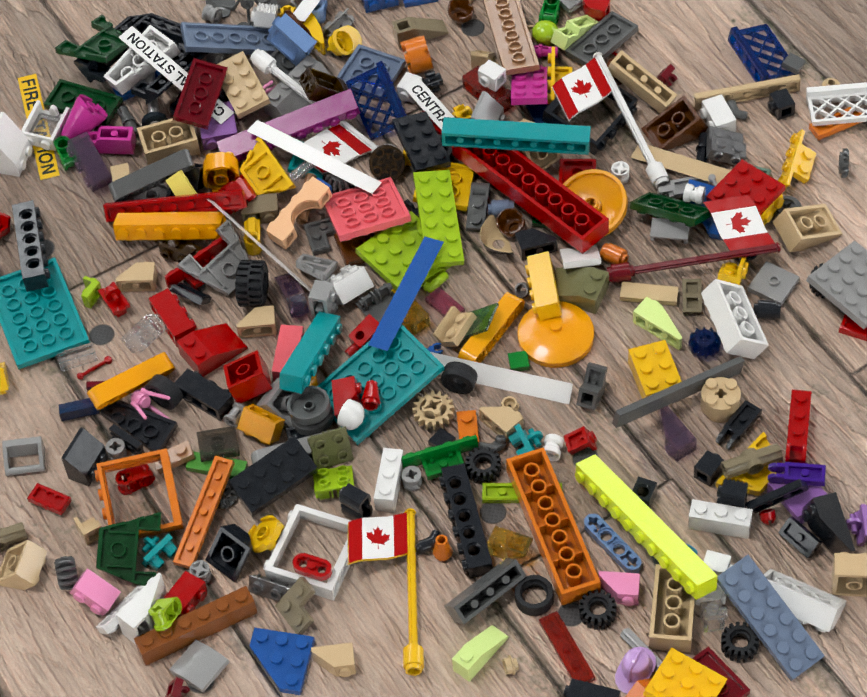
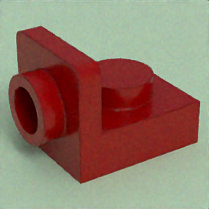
[564,426,597,455]

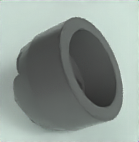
[515,282,531,298]

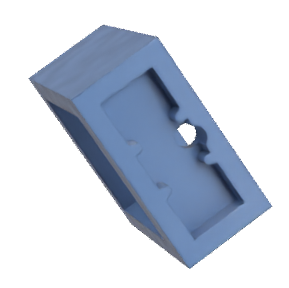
[267,13,317,66]

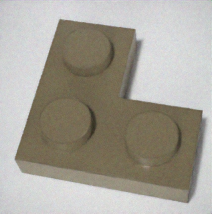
[275,577,316,635]

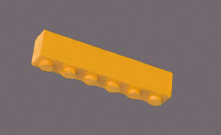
[113,211,226,241]

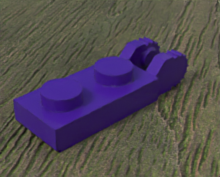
[768,462,826,486]

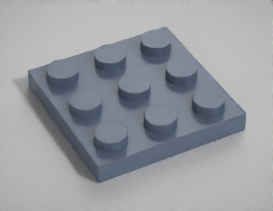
[337,44,406,101]

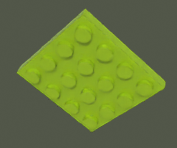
[356,211,452,290]

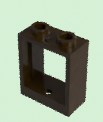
[299,67,348,102]

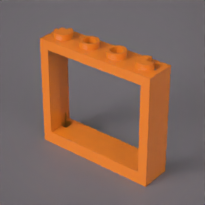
[94,448,184,538]

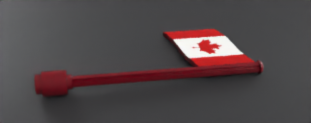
[607,195,781,283]

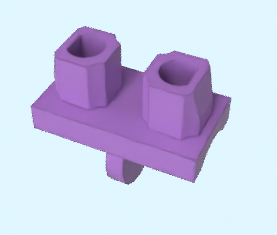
[846,504,867,546]

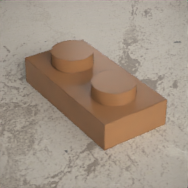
[155,440,195,474]

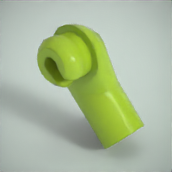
[423,271,449,293]

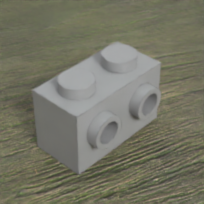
[308,280,338,320]

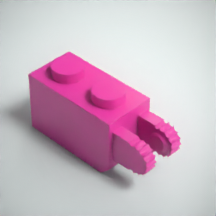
[84,126,137,154]

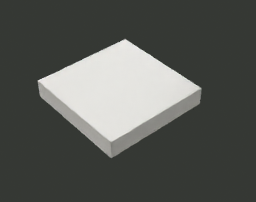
[560,245,601,269]

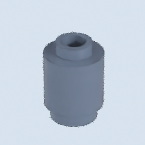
[488,199,514,219]

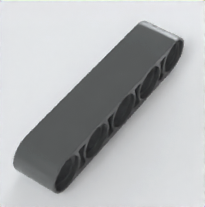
[108,149,195,202]

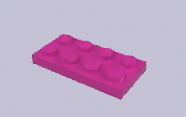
[511,65,547,105]

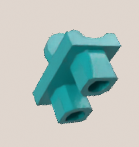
[508,424,543,455]
[141,533,178,571]

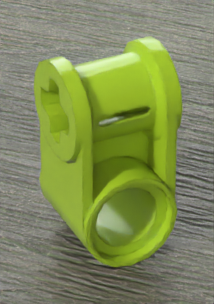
[148,597,182,631]

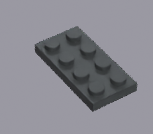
[565,11,639,66]

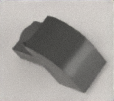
[576,362,608,410]

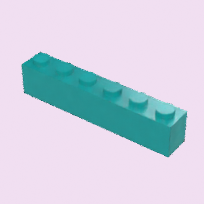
[279,311,342,394]

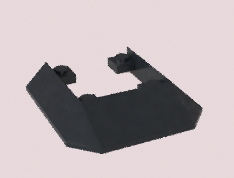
[74,13,208,105]

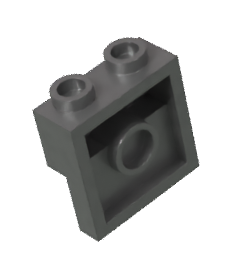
[706,126,746,165]

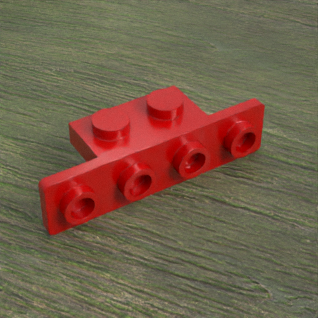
[165,237,227,289]

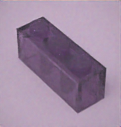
[66,132,112,192]

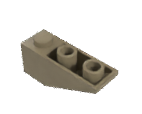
[392,17,448,48]

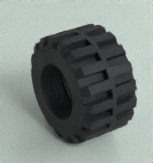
[235,260,269,307]

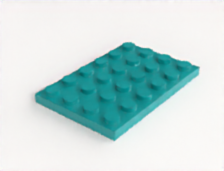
[0,257,90,370]
[317,324,445,446]

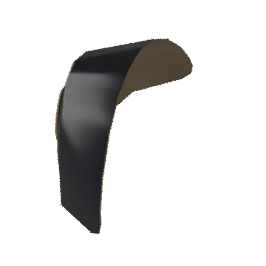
[480,215,514,254]

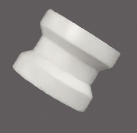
[611,161,629,184]

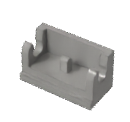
[650,218,690,244]

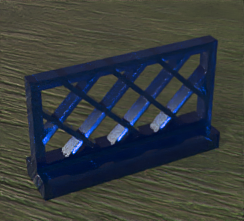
[727,24,799,82]
[346,61,407,140]

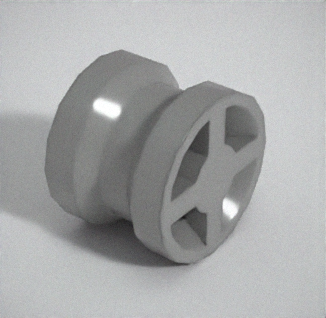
[202,4,222,24]
[105,438,127,460]
[402,466,422,491]
[189,560,212,584]

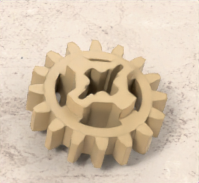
[412,390,455,430]

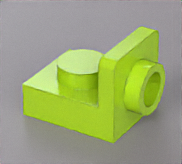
[81,276,102,309]

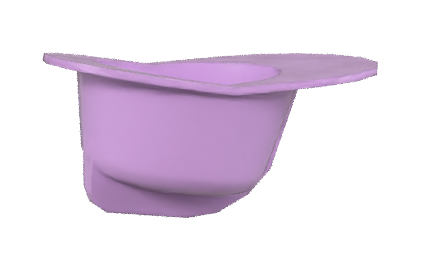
[615,647,656,694]

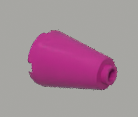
[61,94,108,144]

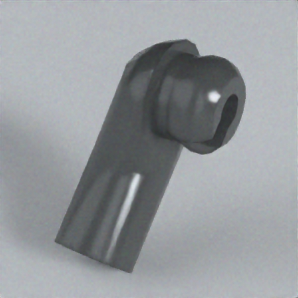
[726,100,748,121]
[478,435,507,453]

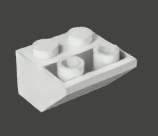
[326,264,374,305]

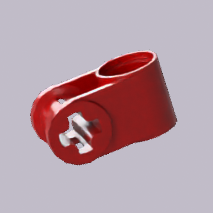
[115,464,155,495]

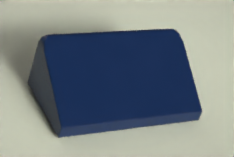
[59,398,99,421]

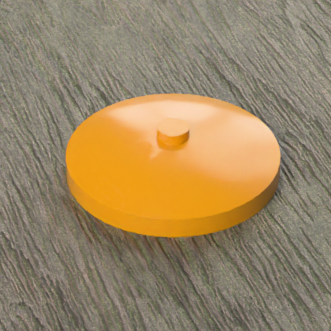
[563,169,628,236]
[517,301,594,368]

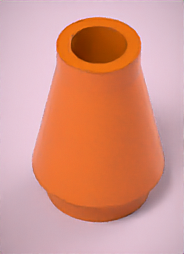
[433,535,453,561]

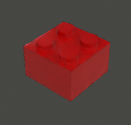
[223,350,273,404]

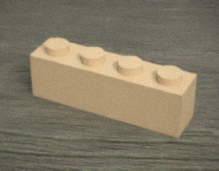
[608,50,677,113]

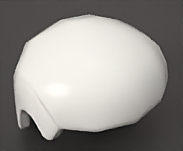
[337,399,365,430]

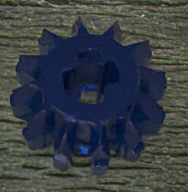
[688,326,721,359]

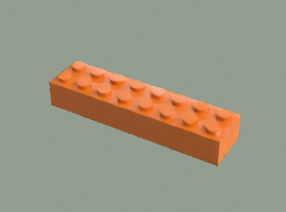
[506,447,601,606]

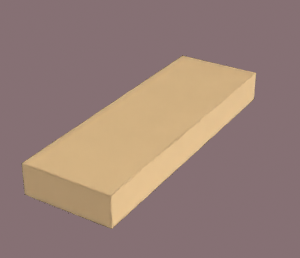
[620,282,679,306]

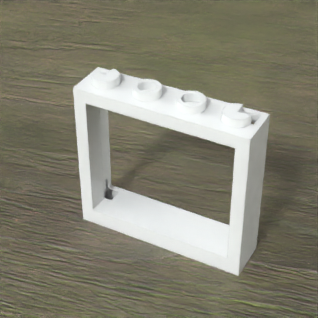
[263,504,351,601]

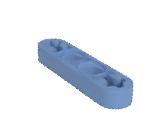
[584,514,641,573]

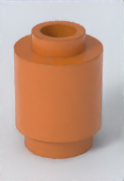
[600,243,629,264]

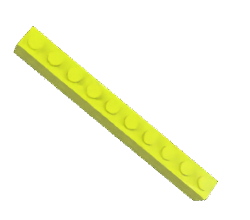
[575,454,718,600]

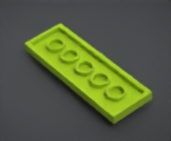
[413,170,464,267]

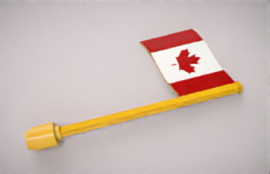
[347,508,424,676]

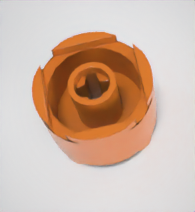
[400,35,434,74]

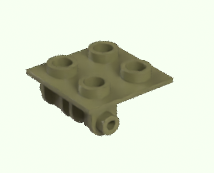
[307,426,354,469]

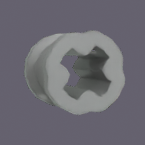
[223,402,244,428]

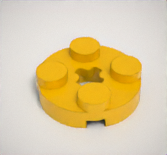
[248,515,284,553]

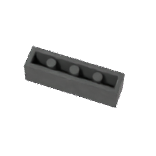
[444,558,526,624]

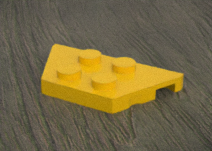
[239,136,296,196]
[716,432,782,496]

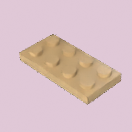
[217,51,271,119]

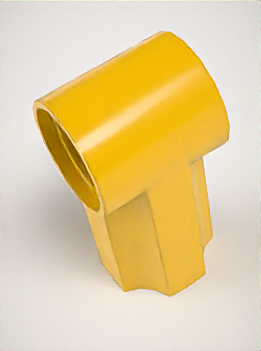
[244,217,262,256]

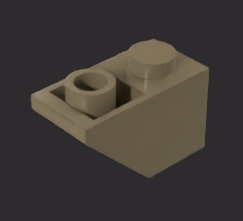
[241,193,279,225]

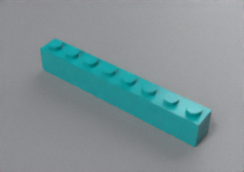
[442,117,591,155]

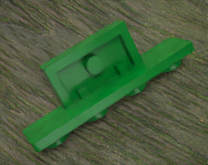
[401,435,478,480]

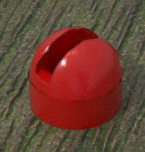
[759,508,776,525]

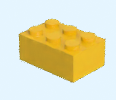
[628,340,682,399]

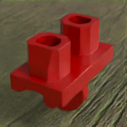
[98,282,130,317]

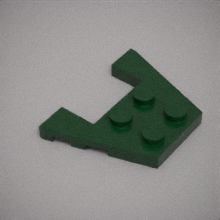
[55,14,129,63]
[96,512,162,586]

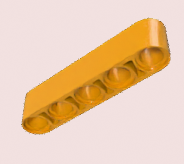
[458,292,525,363]
[87,352,175,410]

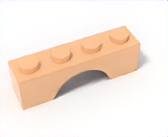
[266,176,332,249]

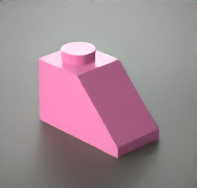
[598,571,640,606]

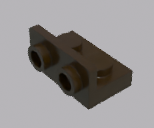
[158,240,203,263]

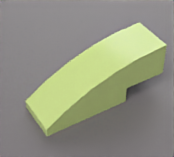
[551,15,598,50]

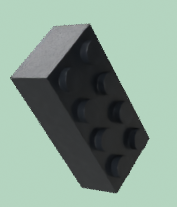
[229,436,318,517]

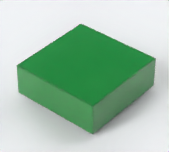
[508,351,530,372]

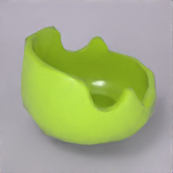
[532,20,558,46]

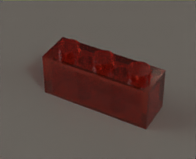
[462,66,514,113]

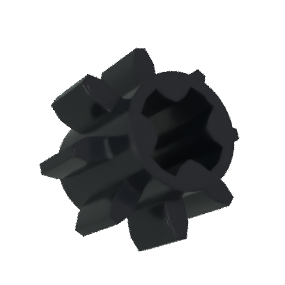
[422,71,443,93]

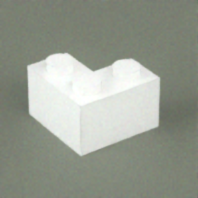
[695,550,733,611]

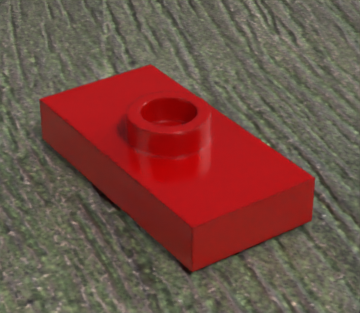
[27,483,72,516]

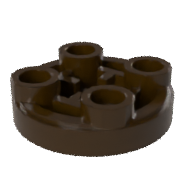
[369,145,405,180]

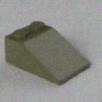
[554,267,609,314]

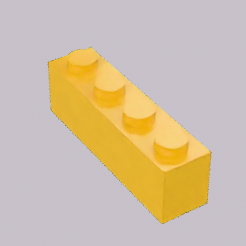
[525,251,562,321]

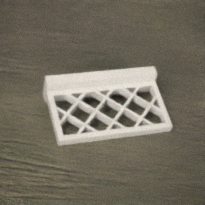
[806,82,867,126]

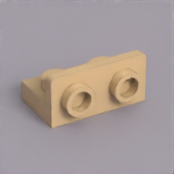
[433,306,477,347]

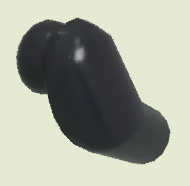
[415,530,441,555]

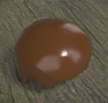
[448,0,474,23]
[496,208,526,238]

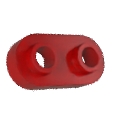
[292,553,332,581]

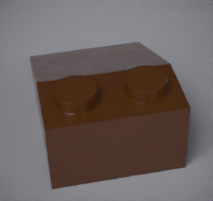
[641,95,708,151]

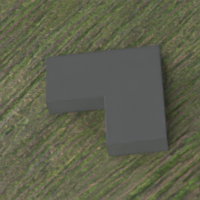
[303,217,336,256]

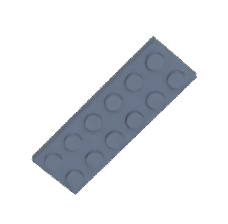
[180,22,277,55]
[717,554,825,681]

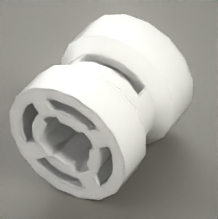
[683,183,706,205]
[542,434,564,461]

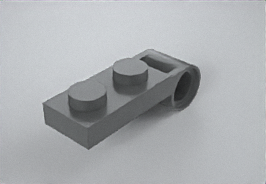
[466,182,491,232]

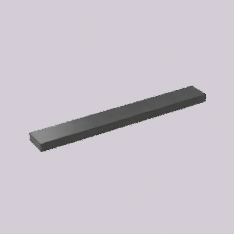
[612,356,745,428]

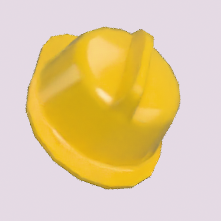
[326,25,362,56]

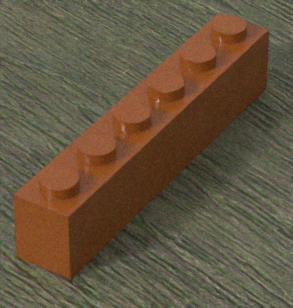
[134,586,257,666]

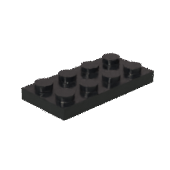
[392,111,451,172]

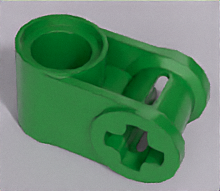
[539,0,560,26]
[54,136,82,171]

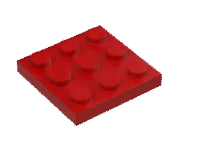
[706,159,786,216]

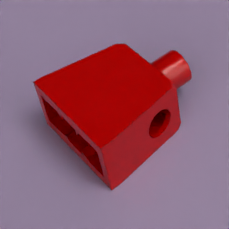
[344,314,379,358]

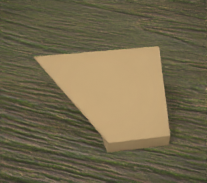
[470,50,499,73]

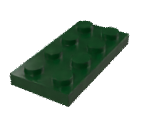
[44,79,123,126]
[630,192,712,227]

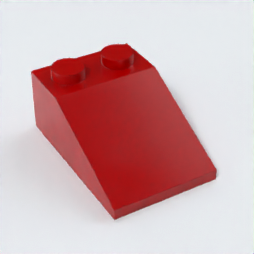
[176,323,248,377]

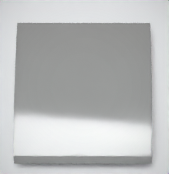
[169,640,229,692]

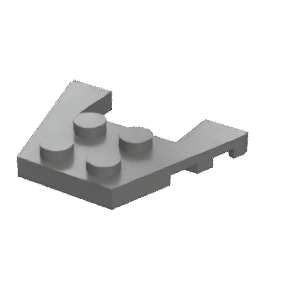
[177,219,249,296]

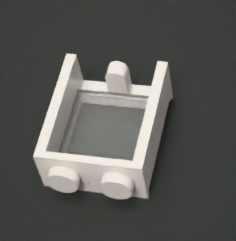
[21,100,71,151]

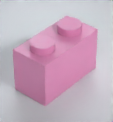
[69,568,121,616]

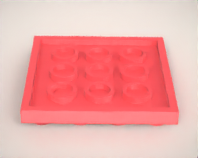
[324,177,411,242]

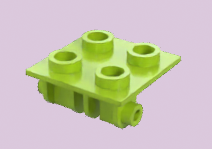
[313,465,354,500]

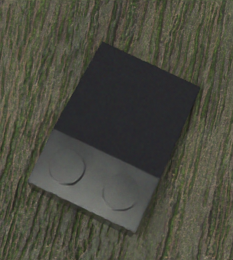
[802,492,855,554]

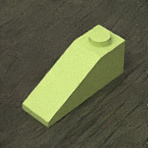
[633,297,682,351]
[452,625,508,682]

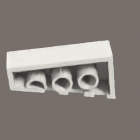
[103,25,181,95]

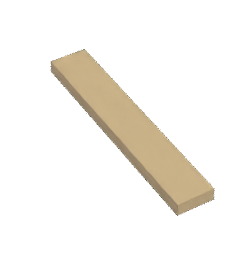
[693,74,801,110]

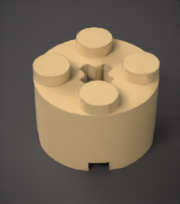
[701,377,741,423]

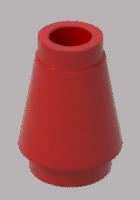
[361,380,380,410]

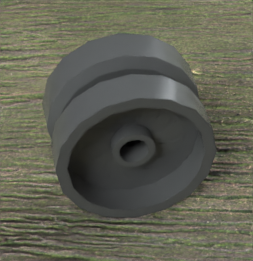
[287,386,334,436]

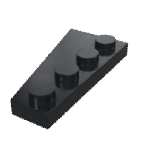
[100,400,178,451]

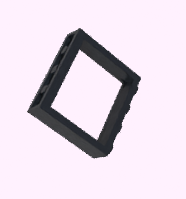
[542,86,638,155]

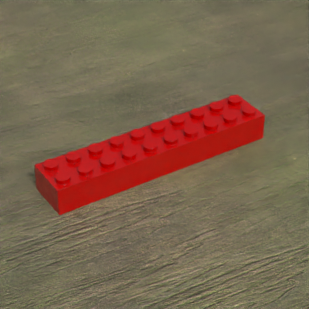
[452,146,609,254]

